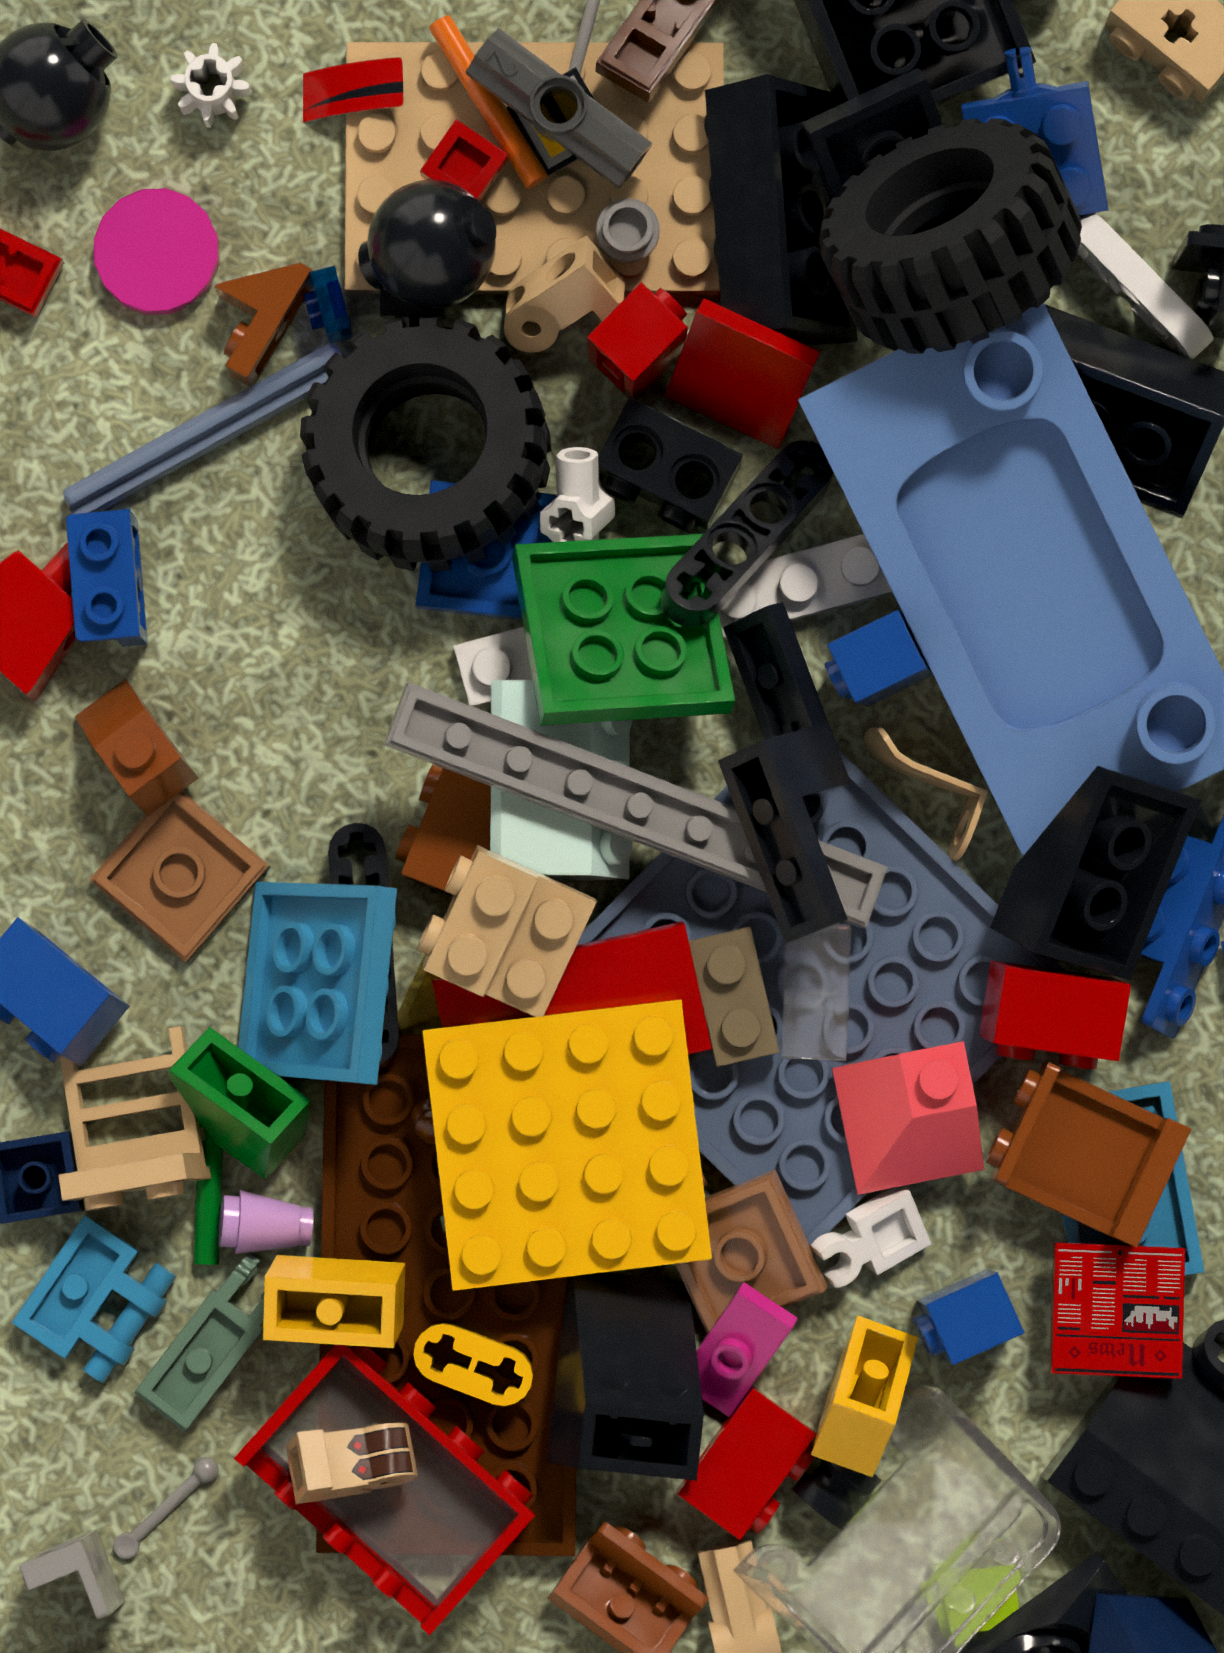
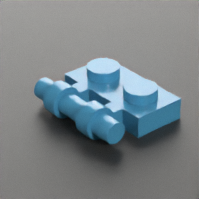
[12,1215,177,1383]

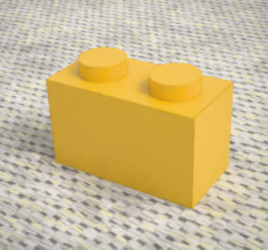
[263,1255,406,1348]
[811,1315,918,1477]

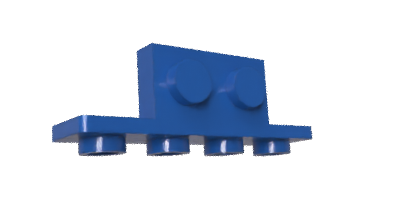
[1140,815,1224,1039]

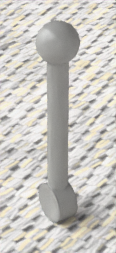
[113,1457,219,1559]

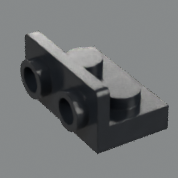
[1172,224,1224,339]

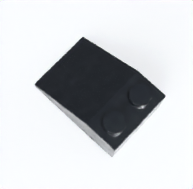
[990,766,1202,980]

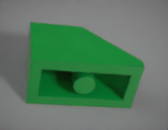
[168,1027,311,1180]

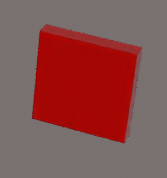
[664,298,820,450]

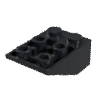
[546,1272,704,1481]

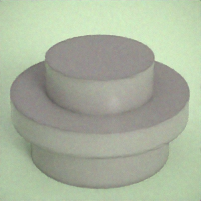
[596,198,660,263]

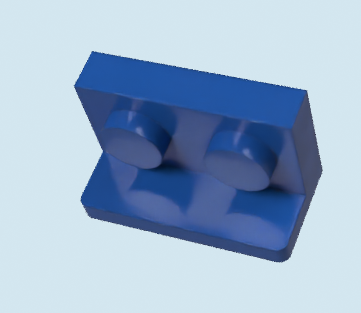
[66,509,148,647]

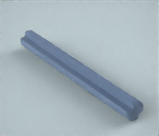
[63,343,345,514]

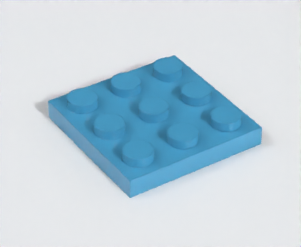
[238,882,397,1085]

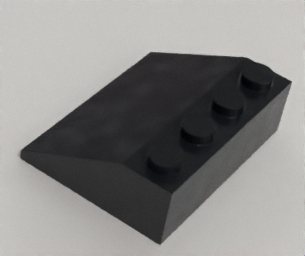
[794,0,1036,106]
[1040,1342,1224,1616]

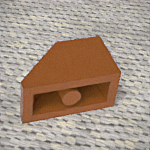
[75,679,199,816]

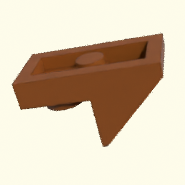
[214,262,316,387]

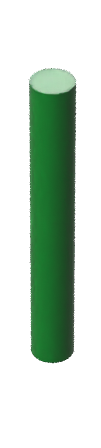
[193,1122,223,1265]

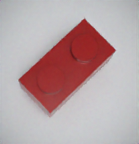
[587,282,688,400]
[979,960,1131,1069]
[676,1385,816,1541]

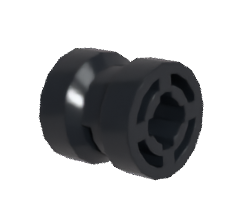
[792,1459,882,1530]

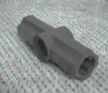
[466,28,652,189]

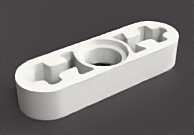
[1077,213,1214,360]

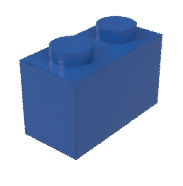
[824,610,933,707]
[0,917,130,1066]
[912,1269,1025,1365]

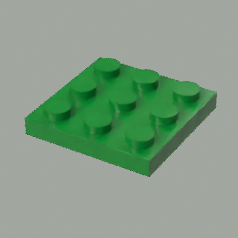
[512,534,735,726]

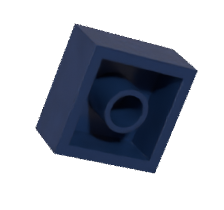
[0,1131,84,1224]

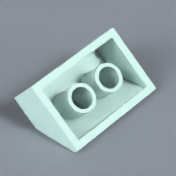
[490,680,632,881]

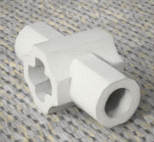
[540,447,615,542]

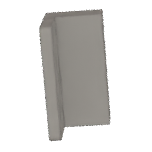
[19,1529,125,1619]

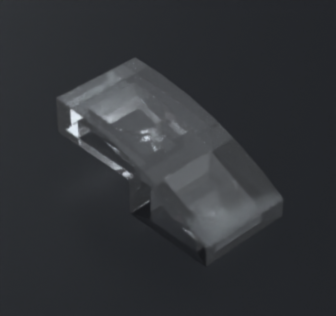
[781,924,851,1061]

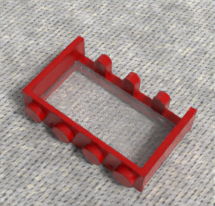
[234,1345,535,1636]

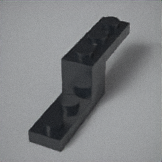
[718,602,851,943]

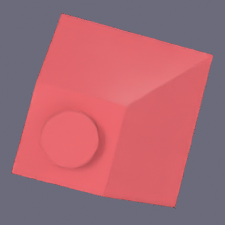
[832,1041,984,1195]

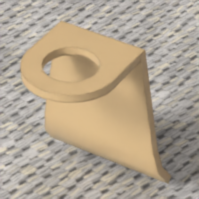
[863,726,988,861]

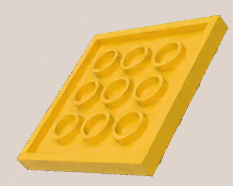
[422,1000,712,1291]

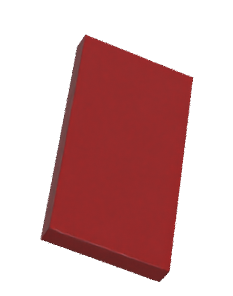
[431,921,712,1055]

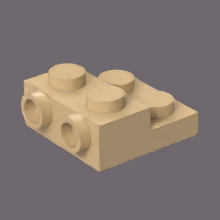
[417,845,597,1017]

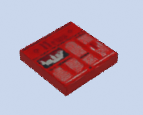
[1049,1243,1185,1379]

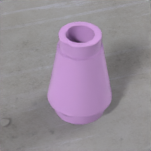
[218,1190,313,1254]

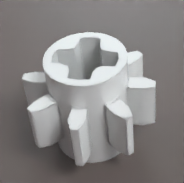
[171,43,252,128]

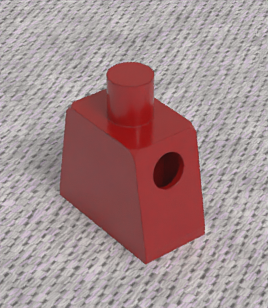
[0,542,77,701]

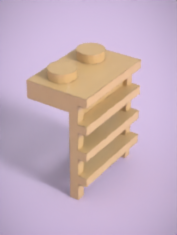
[58,1026,211,1211]

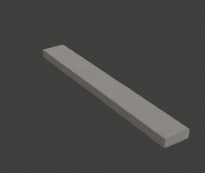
[383,682,888,928]

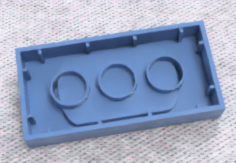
[798,303,1224,856]

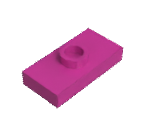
[697,1282,798,1417]

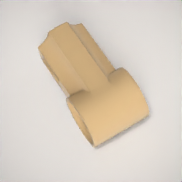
[697,1539,782,1653]

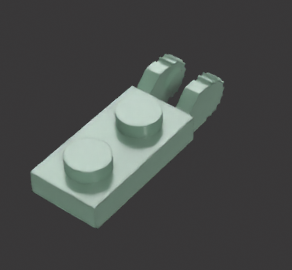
[134,1252,264,1432]

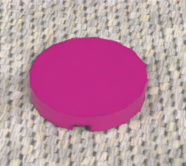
[94,188,220,315]

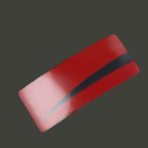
[303,57,404,123]

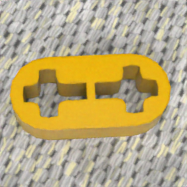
[413,1323,533,1406]

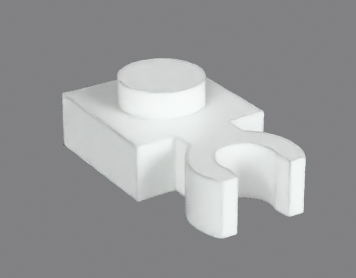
[811,1186,931,1288]

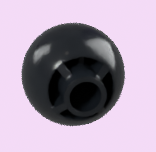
[0,19,118,151]
[358,179,497,309]

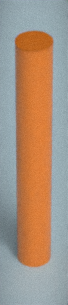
[429,15,548,189]

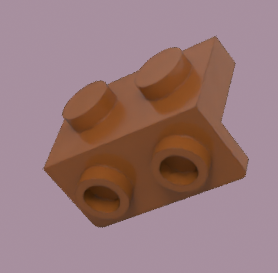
[547,1522,708,1653]

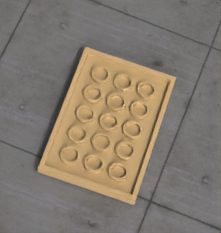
[345,42,724,295]

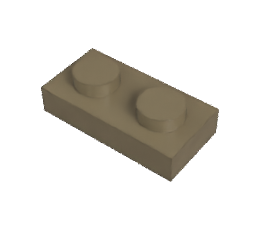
[689,927,780,1067]

